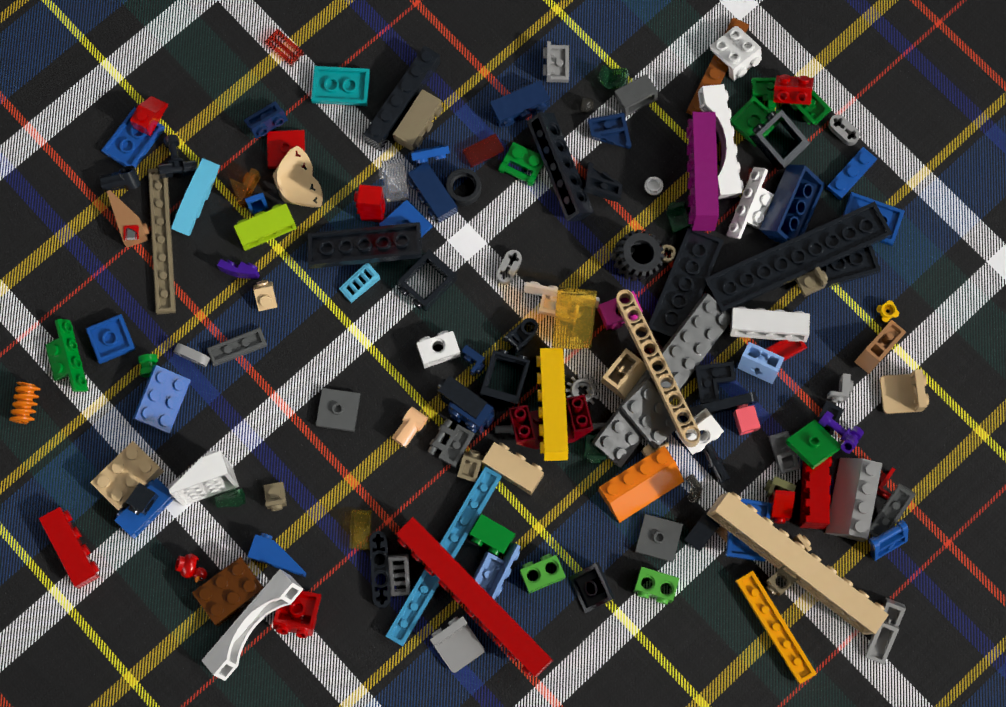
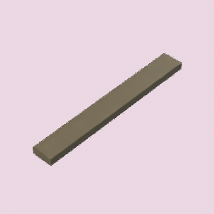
[148,168,176,315]

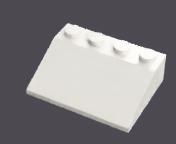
[169,450,239,506]

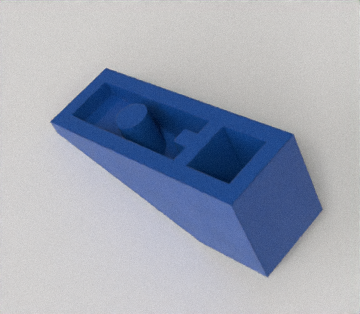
[247,533,307,577]

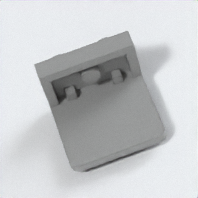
[430,616,484,673]

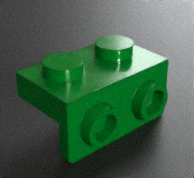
[790,90,832,125]

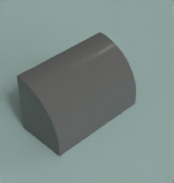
[614,74,658,117]

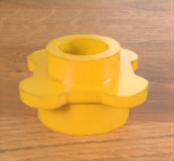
[876,300,899,322]

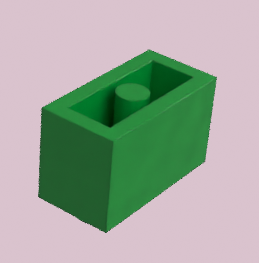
[469,514,515,557]

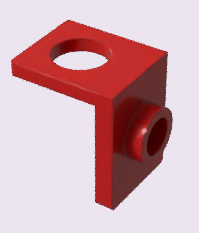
[877,467,896,500]

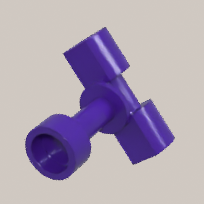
[818,410,864,454]

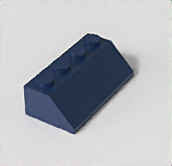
[760,164,825,244]

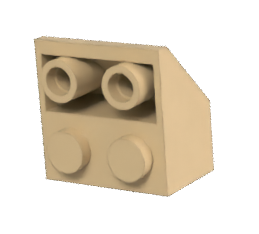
[601,348,647,400]

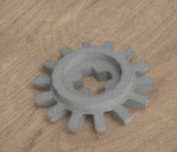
[566,374,600,405]

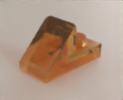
[230,168,260,209]

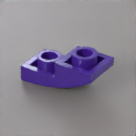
[217,259,260,279]

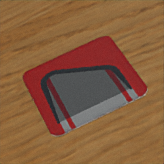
[124,225,139,240]

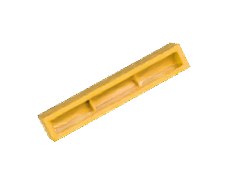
[536,348,568,461]

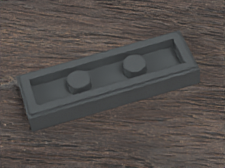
[207,328,268,367]
[869,483,916,537]

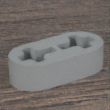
[828,114,860,146]
[497,250,522,285]
[173,343,210,367]

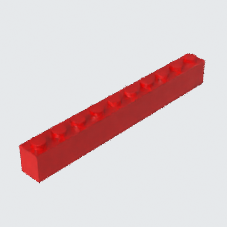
[396,517,553,678]

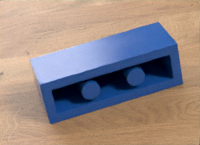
[114,478,175,539]

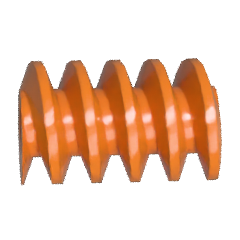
[9,382,41,424]

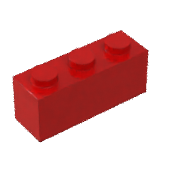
[354,184,386,222]

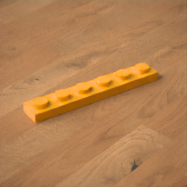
[735,571,817,685]

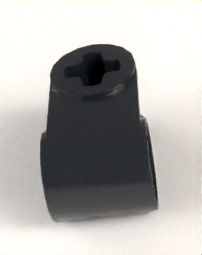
[503,318,538,354]

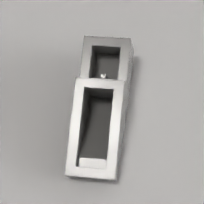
[865,598,906,665]

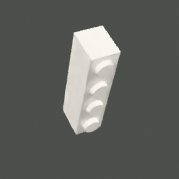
[730,307,810,342]

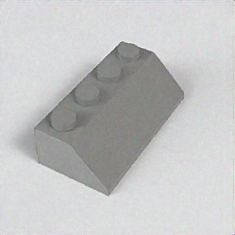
[825,458,882,542]

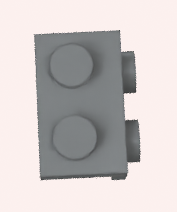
[543,41,569,83]

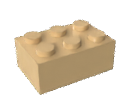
[90,441,164,511]

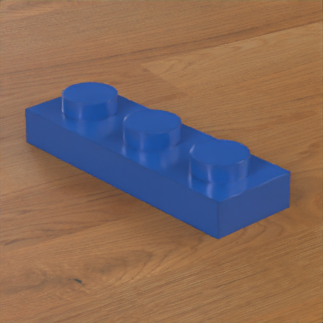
[826,147,877,200]

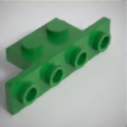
[45,319,88,392]

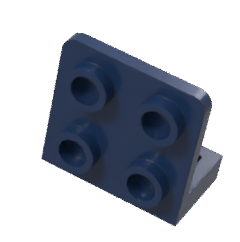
[448,402,495,435]

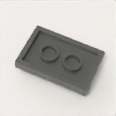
[619,380,683,449]

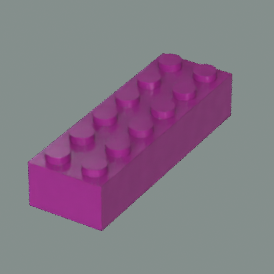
[686,112,719,231]

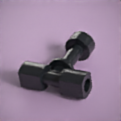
[157,135,197,179]

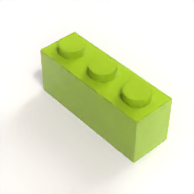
[234,203,297,251]

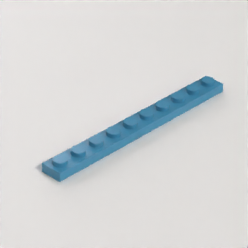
[386,466,502,647]

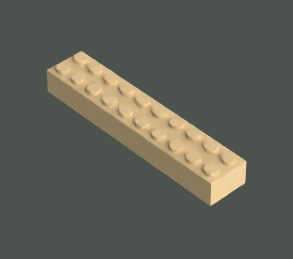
[707,492,889,635]

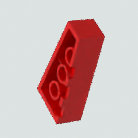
[799,456,832,530]

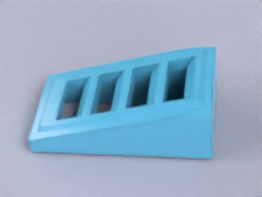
[339,263,380,303]

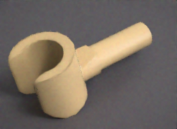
[641,442,669,457]

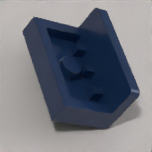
[244,101,288,139]

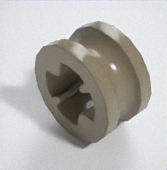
[661,245,676,264]

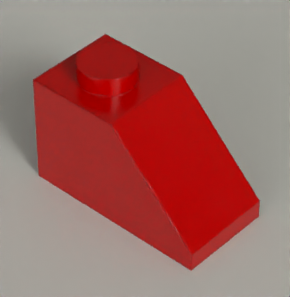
[130,96,168,136]
[769,490,795,524]

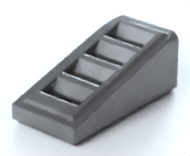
[388,554,410,596]

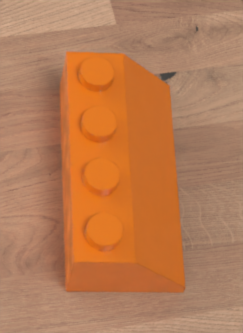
[598,445,684,523]

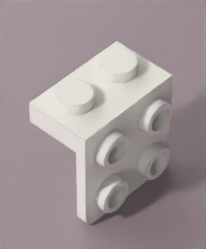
[710,26,762,81]

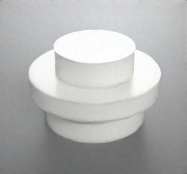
[644,177,663,195]

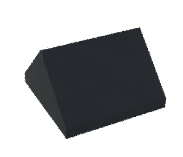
[569,562,615,613]

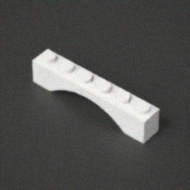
[698,84,744,199]
[202,569,303,681]

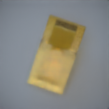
[349,510,372,550]

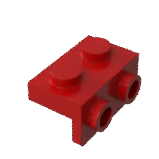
[773,74,814,105]

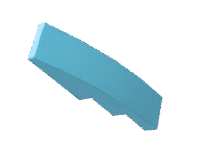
[171,158,220,236]

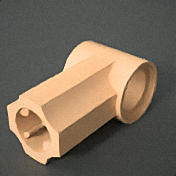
[392,407,428,448]

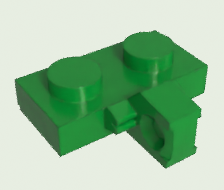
[751,78,776,111]

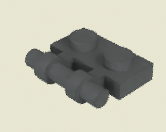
[427,419,475,468]

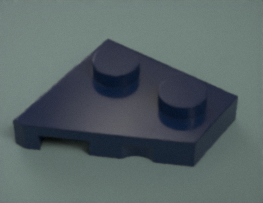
[587,113,632,149]

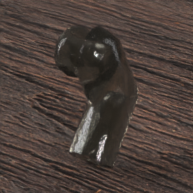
[685,474,703,503]

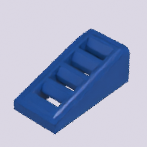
[245,193,269,214]

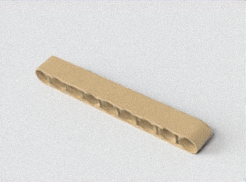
[616,289,700,447]

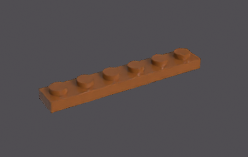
[686,17,749,115]

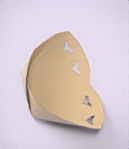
[273,146,323,208]

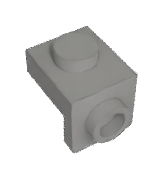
[827,373,853,403]

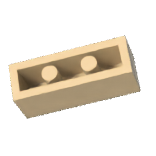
[482,442,544,495]

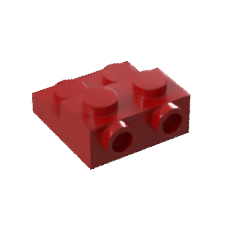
[273,591,321,638]

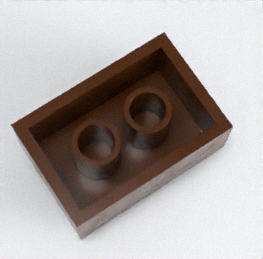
[192,557,264,627]

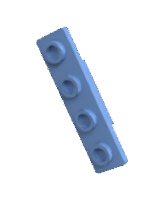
[473,543,521,600]

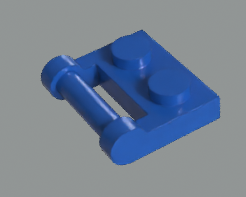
[868,520,909,561]

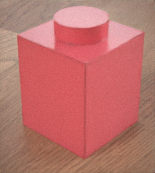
[733,404,760,436]

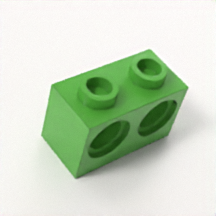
[520,554,566,594]
[634,567,680,605]

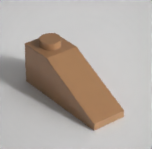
[107,190,149,248]
[854,320,906,374]

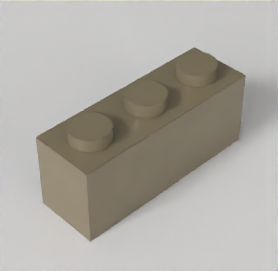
[393,89,443,151]

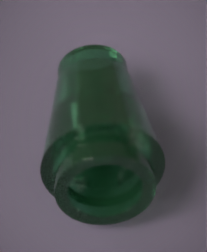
[215,488,246,508]

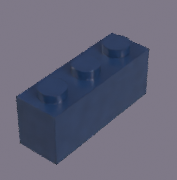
[490,80,550,128]
[407,162,458,224]

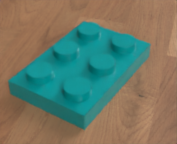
[311,66,370,106]

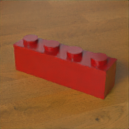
[39,507,100,589]

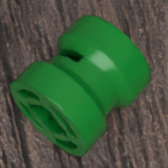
[138,354,158,377]

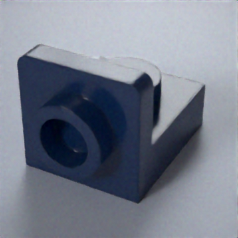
[462,345,486,376]

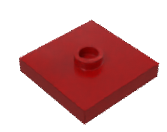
[267,130,305,169]

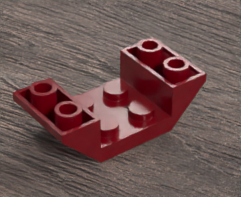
[509,394,593,449]

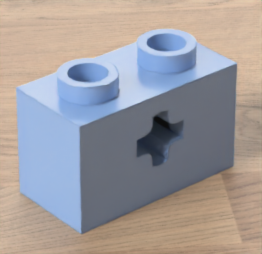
[738,342,784,384]

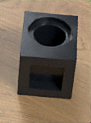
[126,482,159,516]

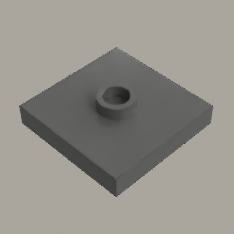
[316,388,361,432]
[635,514,683,563]

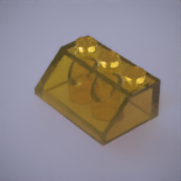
[552,287,597,349]

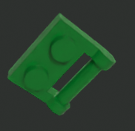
[498,142,544,187]

